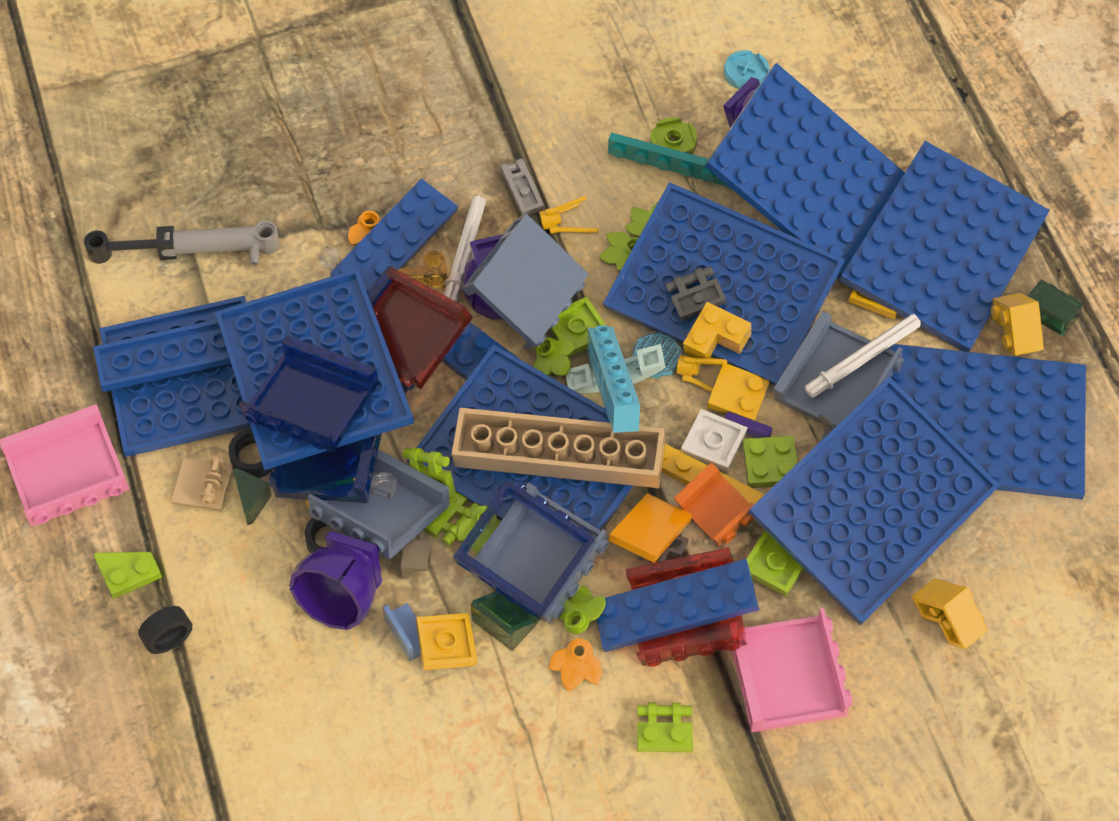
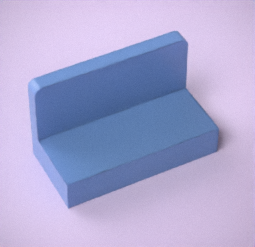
[383,603,421,661]

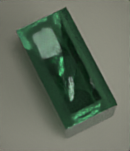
[1028,279,1083,337]

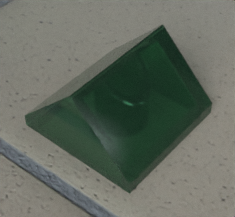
[471,590,539,651]

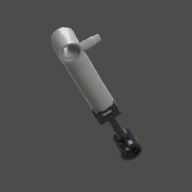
[84,221,280,265]

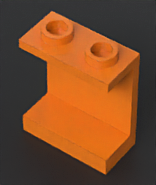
[674,462,754,547]

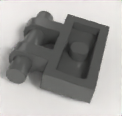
[665,266,726,321]

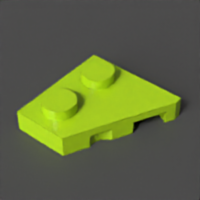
[93,552,162,599]

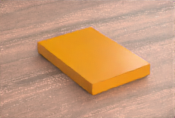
[608,493,692,563]

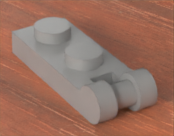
[500,158,544,216]

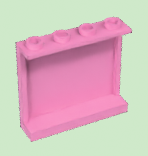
[0,404,129,526]
[728,608,852,732]

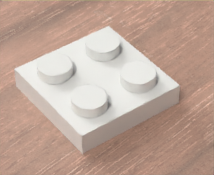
[681,409,748,472]

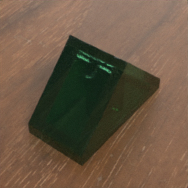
[233,468,272,525]

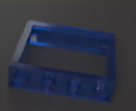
[453,479,595,621]

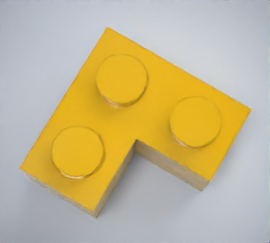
[991,293,1044,356]
[683,302,752,358]
[911,578,988,649]

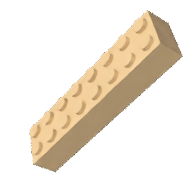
[452,408,665,488]

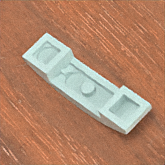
[566,344,666,394]

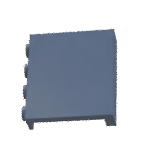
[462,214,589,349]
[774,311,904,427]
[308,445,450,560]
[469,482,609,624]

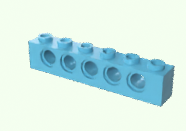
[587,325,640,433]

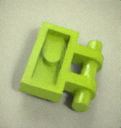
[402,447,456,498]
[423,492,480,546]
[637,702,693,752]

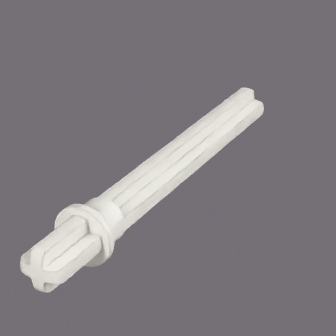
[443,196,486,306]
[805,314,920,398]

